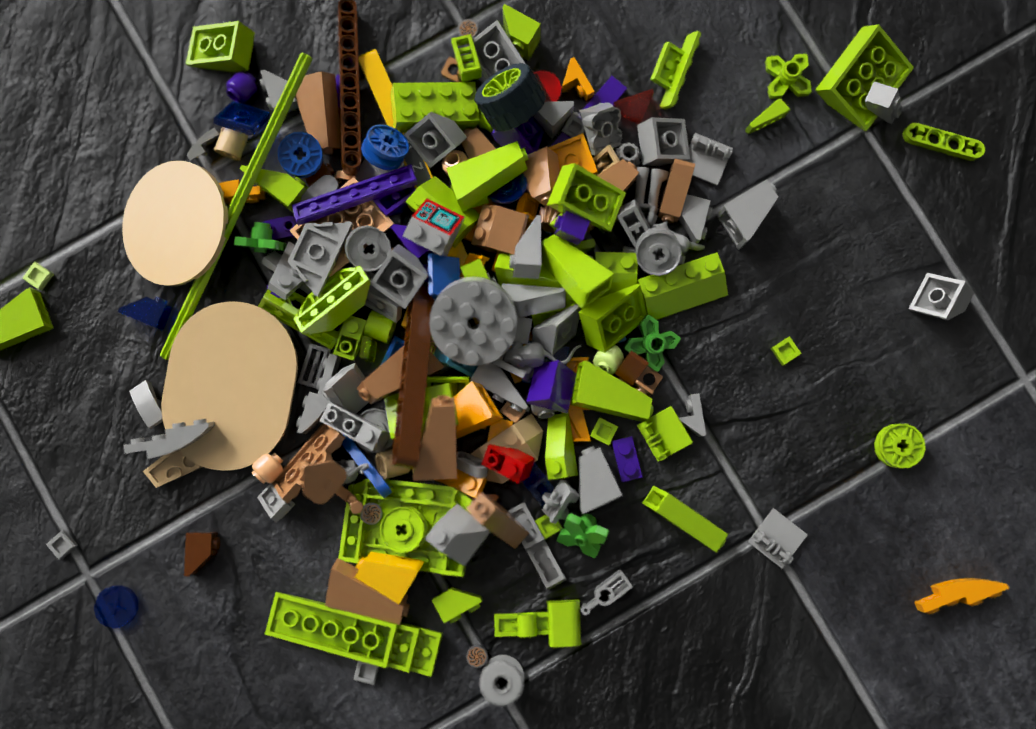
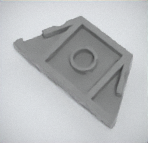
[288,221,354,298]

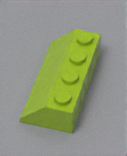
[637,252,728,320]

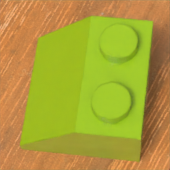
[502,4,541,61]

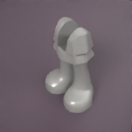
[634,167,669,228]

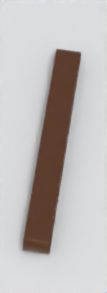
[337,0,361,176]
[392,281,434,469]

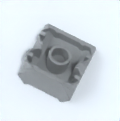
[579,103,622,155]
[323,363,369,414]

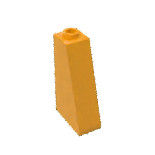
[454,381,503,439]

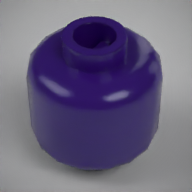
[226,72,257,103]

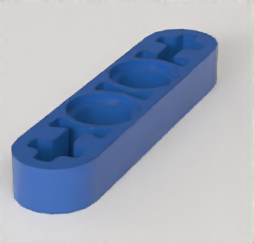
[342,434,392,498]

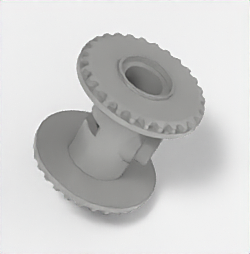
[480,655,524,706]

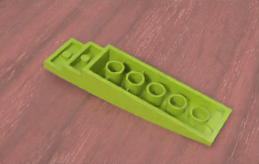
[265,592,443,677]

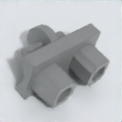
[542,480,580,524]

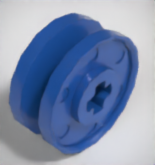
[361,124,409,170]
[277,132,323,179]

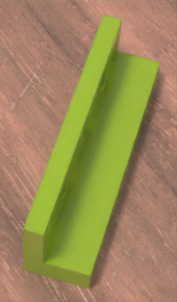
[258,289,343,349]

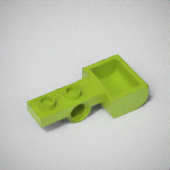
[494,599,581,647]

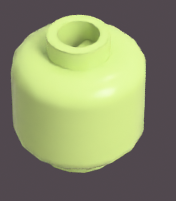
[593,345,624,375]

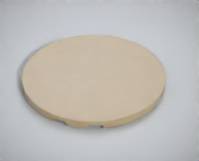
[122,161,228,286]

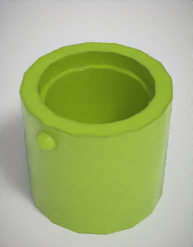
[364,310,397,344]

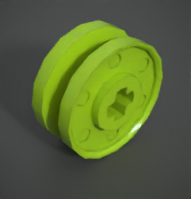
[874,424,925,468]
[380,507,428,553]

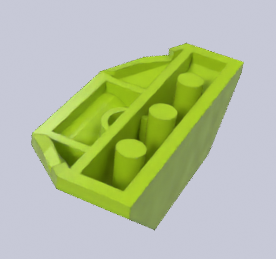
[294,266,371,335]

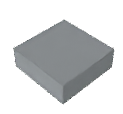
[46,530,78,560]
[353,661,379,685]

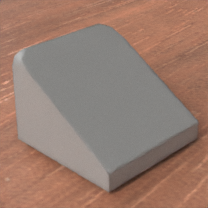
[562,112,585,138]

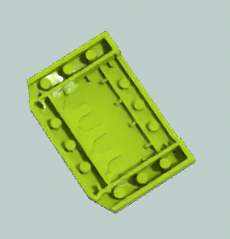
[338,478,473,577]

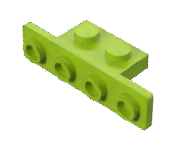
[650,31,701,110]

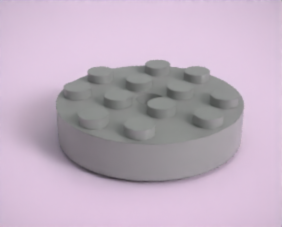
[430,277,518,366]

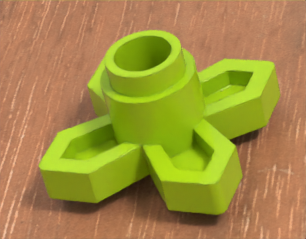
[765,54,811,99]

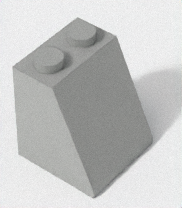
[717,179,778,250]
[578,446,622,514]

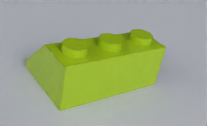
[406,176,480,248]

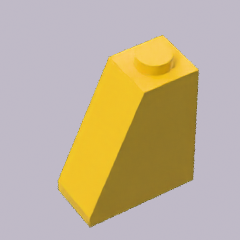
[355,552,424,604]

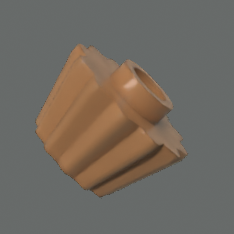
[539,205,561,233]

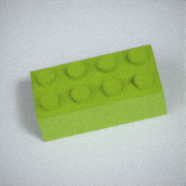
[390,82,480,132]

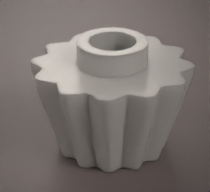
[615,142,642,166]

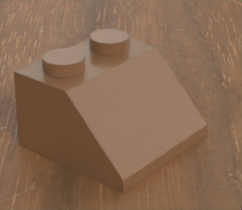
[471,204,529,255]

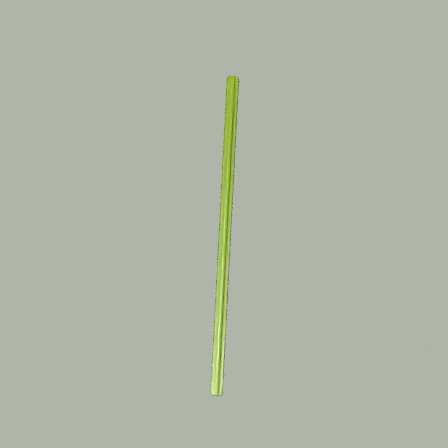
[160,53,312,360]

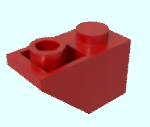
[481,444,536,483]

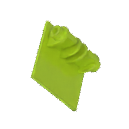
[637,405,693,461]

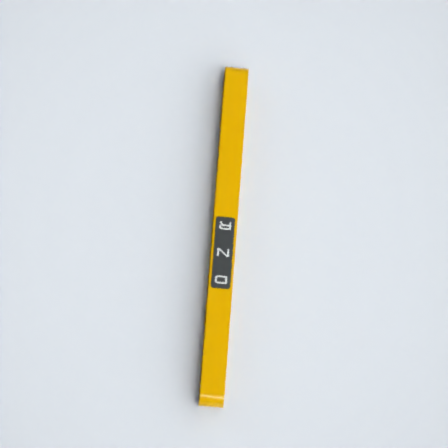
[358,49,480,325]

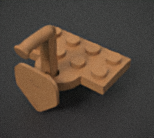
[272,423,363,514]

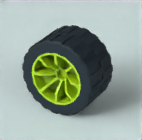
[474,63,546,132]

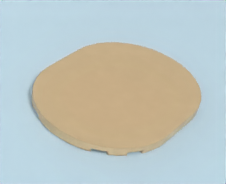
[161,302,298,471]

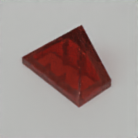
[613,89,654,124]

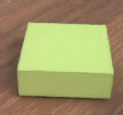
[23,261,54,291]

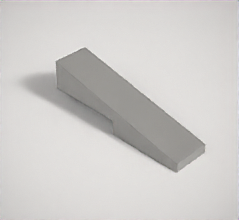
[508,502,566,590]

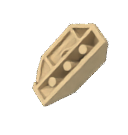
[471,414,543,484]

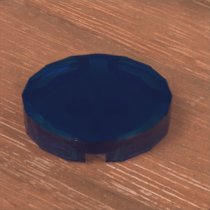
[94,585,139,629]

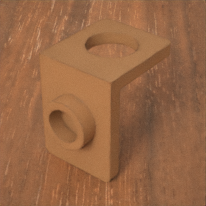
[441,57,469,82]
[633,366,663,396]

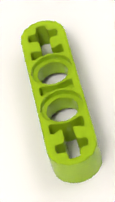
[903,123,985,161]

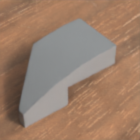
[187,127,220,161]

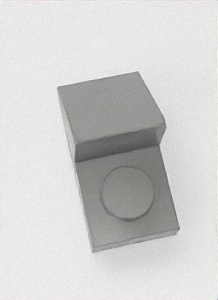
[679,393,706,437]
[257,483,295,523]

